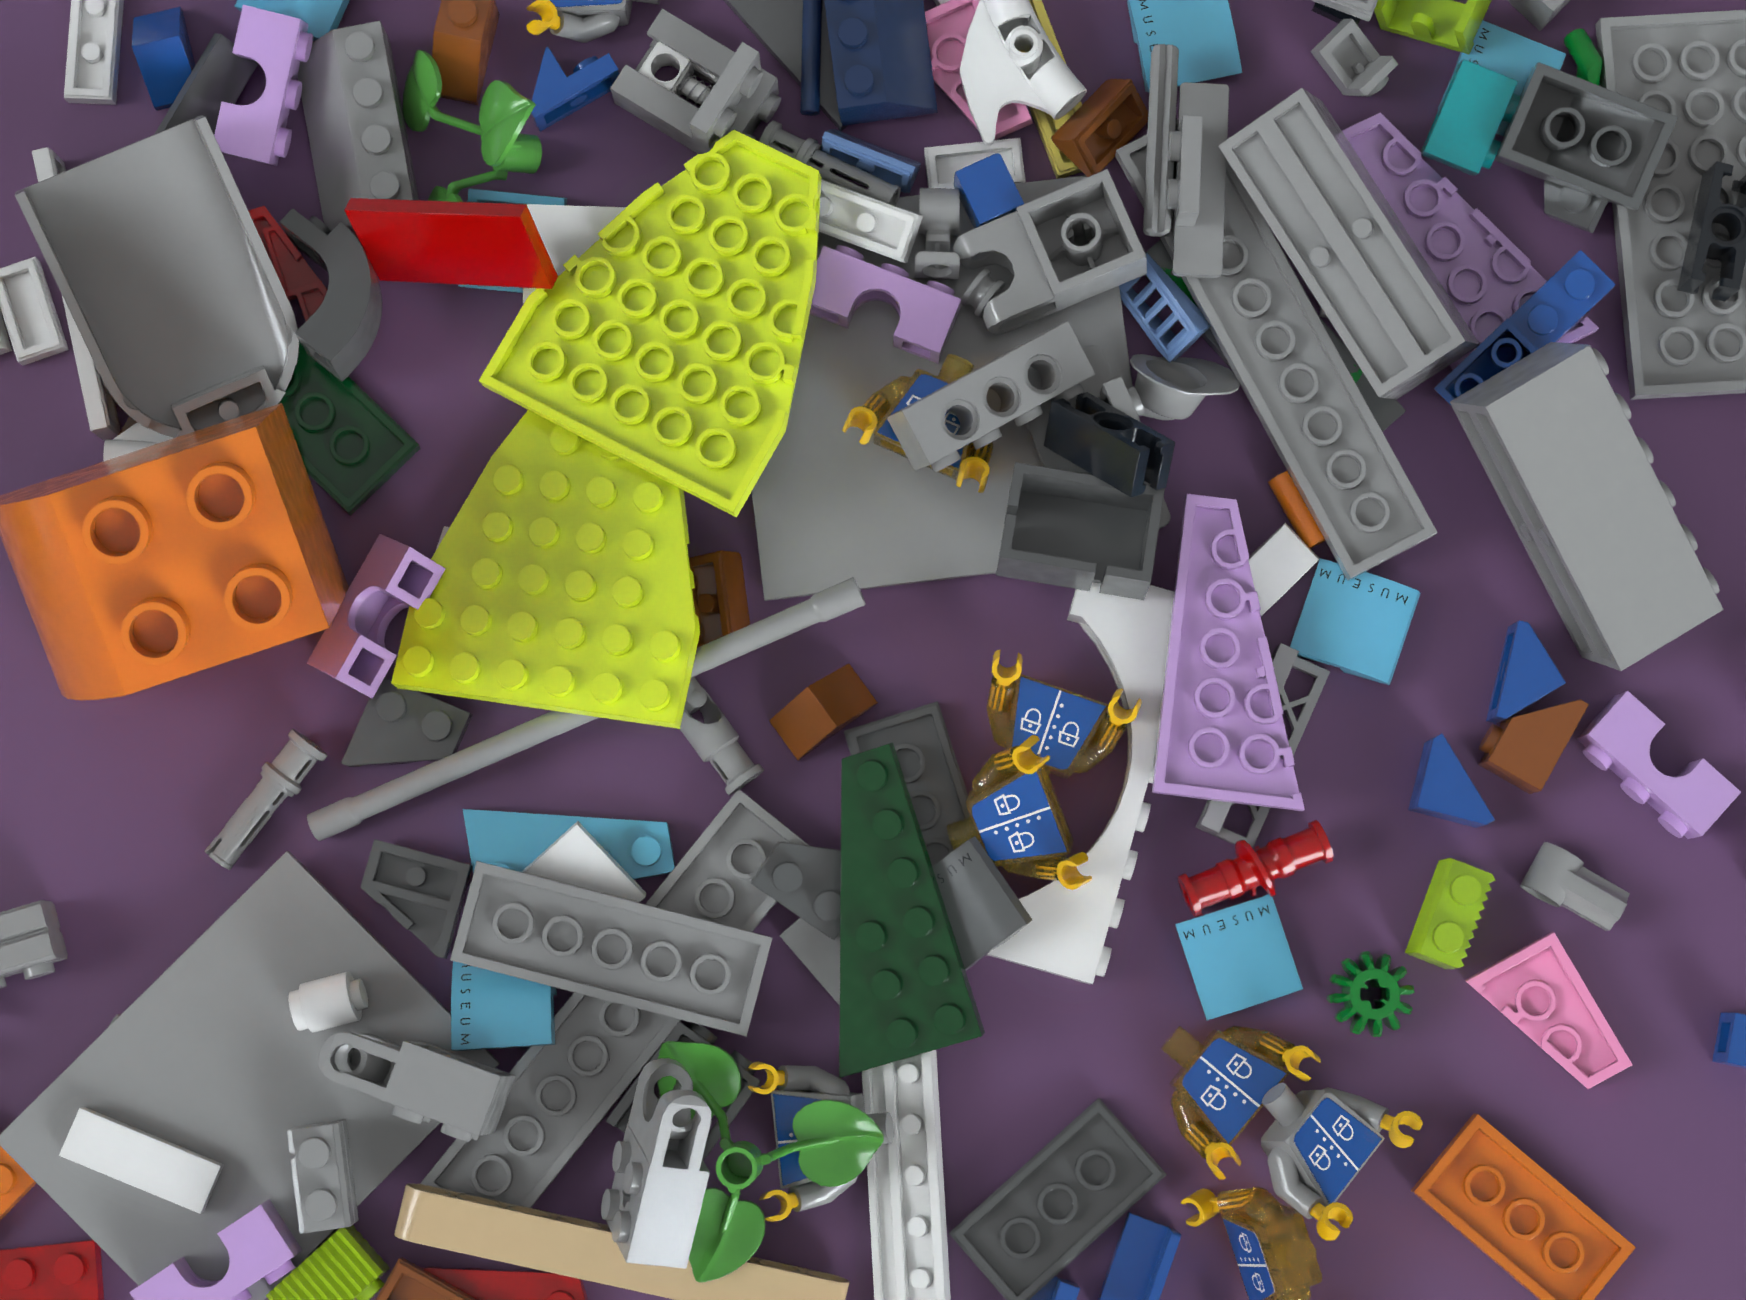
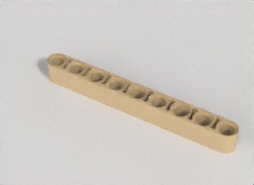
[394,1183,850,1300]

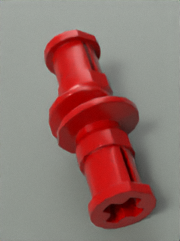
[1178,820,1334,918]

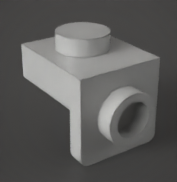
[1310,19,1398,97]

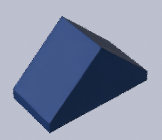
[132,7,195,111]
[1486,620,1566,724]
[1408,733,1495,828]

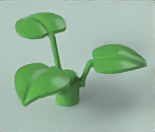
[403,50,542,202]
[658,1041,884,1283]

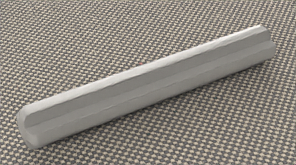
[1143,44,1179,237]

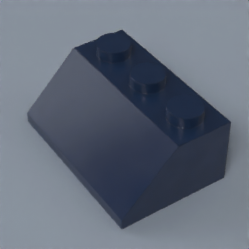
[824,0,938,126]

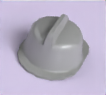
[1130,354,1240,420]

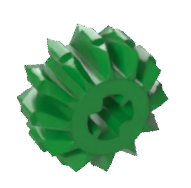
[1327,951,1415,1037]

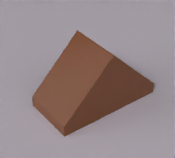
[769,663,878,761]

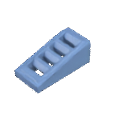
[1119,253,1210,363]

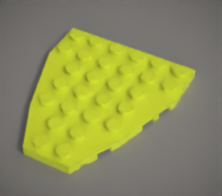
[479,130,821,518]
[391,410,700,729]

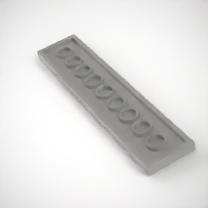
[1115,119,1438,581]
[420,789,809,1208]

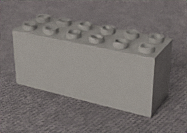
[1218,88,1480,399]
[1450,342,1724,671]

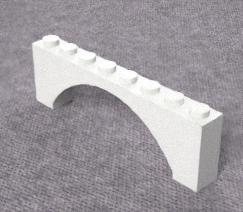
[987,582,1174,984]

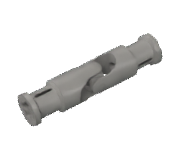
[680,676,764,795]

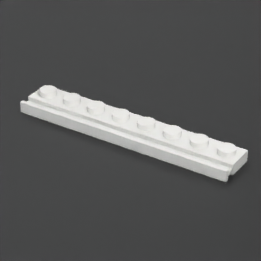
[862,1050,951,1300]

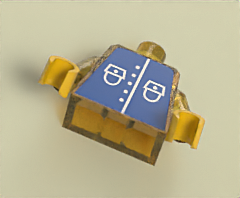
[842,354,994,493]
[986,649,1142,790]
[947,735,1092,890]
[1161,1025,1321,1180]
[1181,1187,1322,1300]

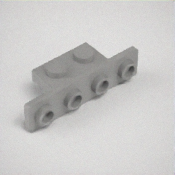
[1166,82,1229,278]

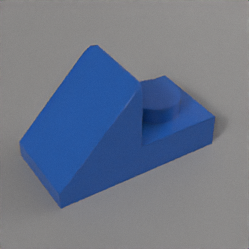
[531,46,620,132]

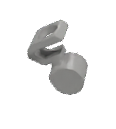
[915,188,960,280]

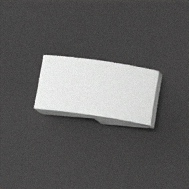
[1248,523,1319,616]

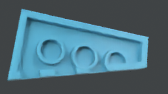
[463,809,676,880]

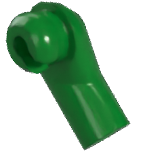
[1563,28,1603,86]

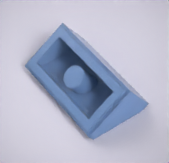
[821,129,921,193]

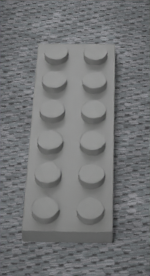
[450,861,772,1037]

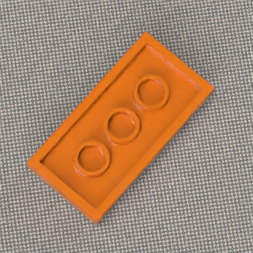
[1411,1113,1636,1300]

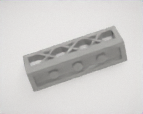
[1195,643,1330,848]

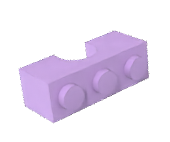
[214,5,313,166]
[810,245,961,364]
[307,534,446,699]
[1576,690,1741,839]
[129,1199,302,1300]

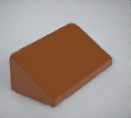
[1051,79,1148,177]
[689,550,750,648]

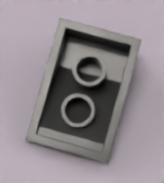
[1494,62,1678,211]

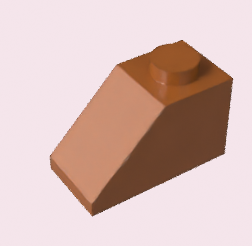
[432,0,500,105]
[1478,699,1589,794]

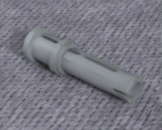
[759,120,901,206]
[204,728,328,870]

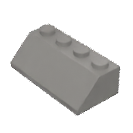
[298,21,419,236]

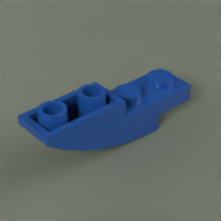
[1434,250,1616,405]

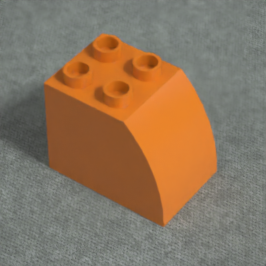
[0,403,349,700]

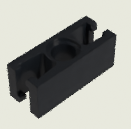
[1677,161,1746,302]
[1044,392,1175,497]

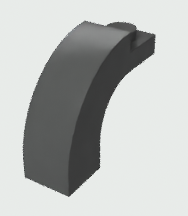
[280,208,382,382]

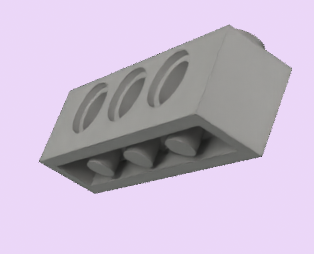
[886,321,1095,472]

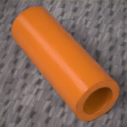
[1268,471,1325,549]

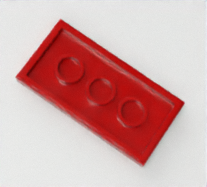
[344,198,558,289]

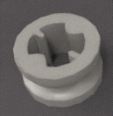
[961,268,1005,318]

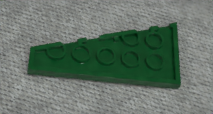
[839,742,985,1078]

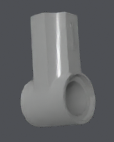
[1520,842,1630,931]

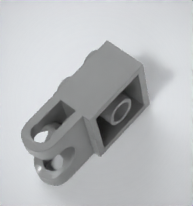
[953,169,1147,335]
[319,1032,516,1142]
[601,1058,711,1269]

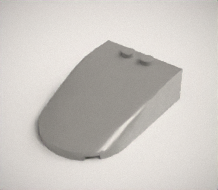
[15,115,299,438]

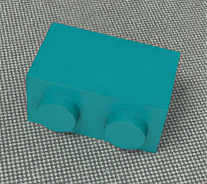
[1421,59,1521,176]

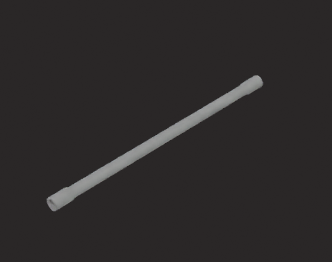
[307,577,866,841]

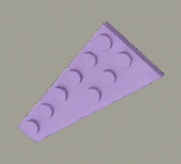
[1342,113,1599,370]
[1152,494,1305,811]

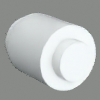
[288,971,368,1033]

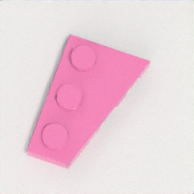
[925,0,1033,140]
[1465,931,1632,1089]

